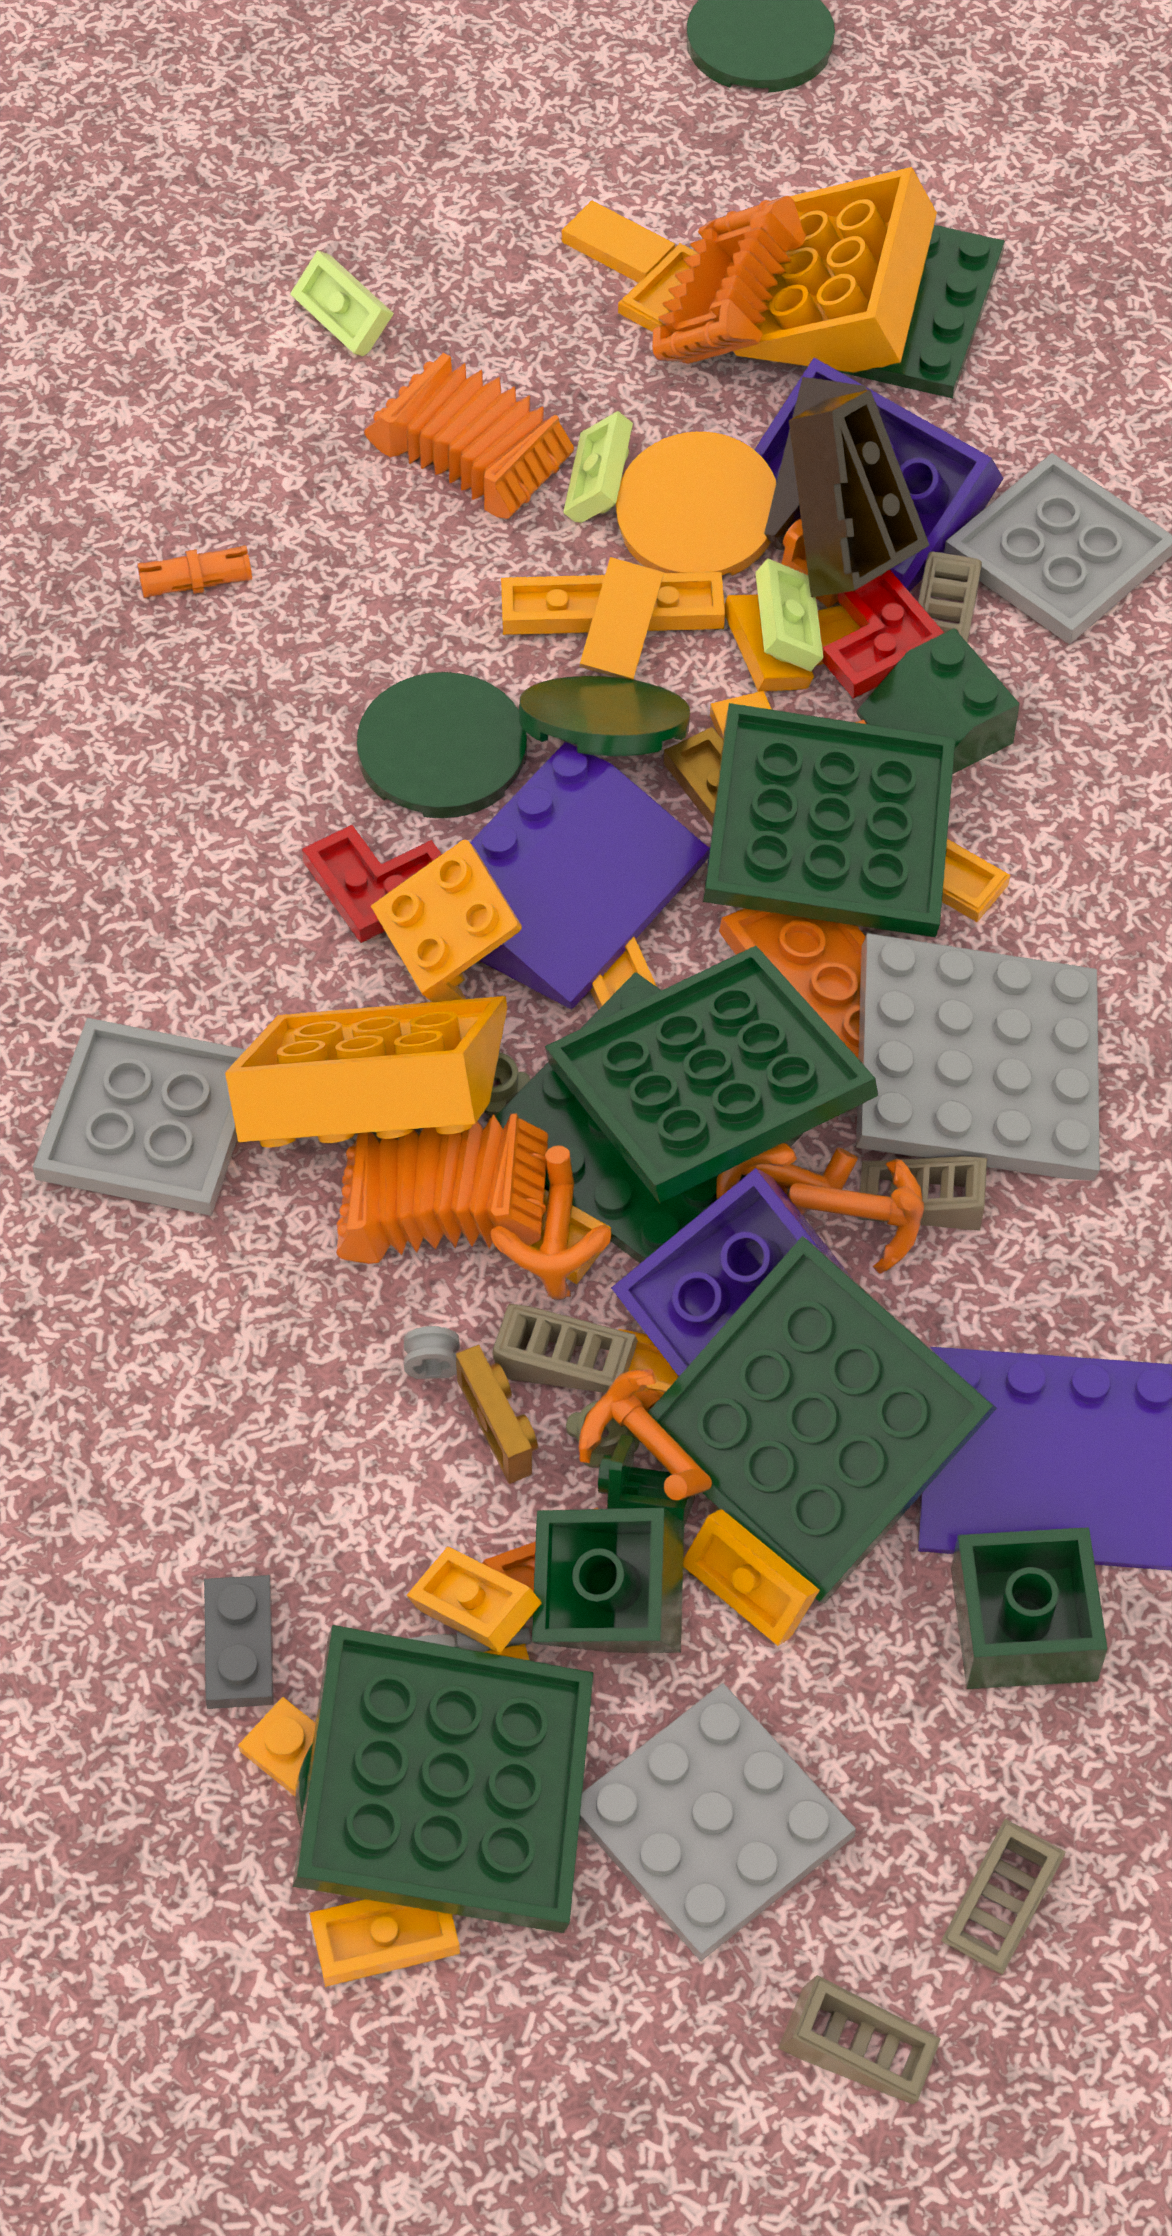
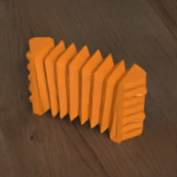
[652,196,806,364]
[364,352,574,519]
[336,1113,548,1264]

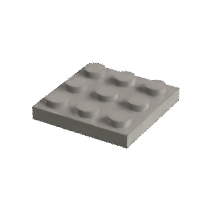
[944,453,1172,645]
[33,1018,246,1216]
[579,1683,856,1962]

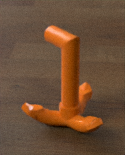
[716,1143,858,1200]
[491,1145,611,1300]
[787,1159,924,1274]
[578,1369,712,1500]

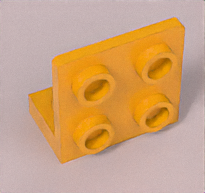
[371,840,522,1002]

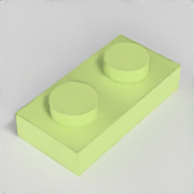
[290,250,394,356]
[563,411,633,523]
[755,558,823,672]

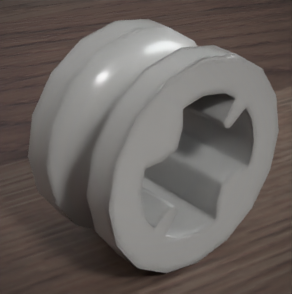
[404,1326,460,1379]

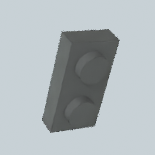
[204,1575,274,1709]

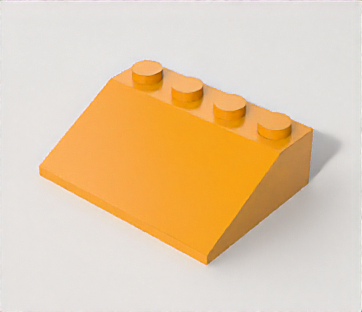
[733,167,937,373]
[225,996,508,1148]

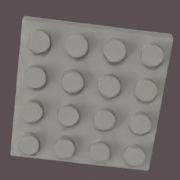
[856,933,1100,1181]

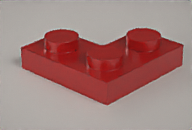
[822,570,944,699]
[302,825,442,943]

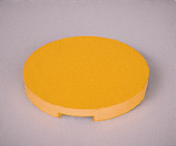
[616,432,777,576]

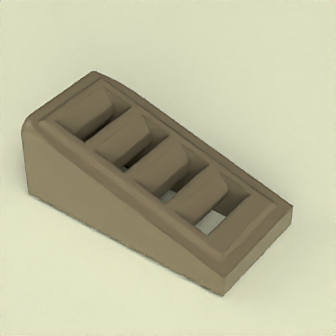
[918,552,982,643]
[858,1156,987,1231]
[492,1304,638,1393]
[941,1819,1066,1975]
[778,1975,941,2104]

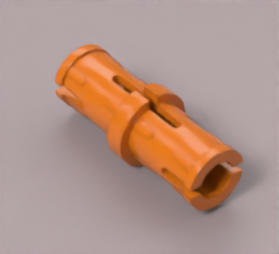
[137,545,252,598]

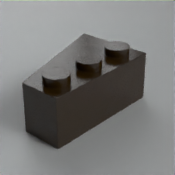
[789,390,930,597]

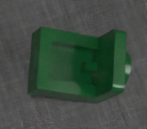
[598,1434,695,1527]

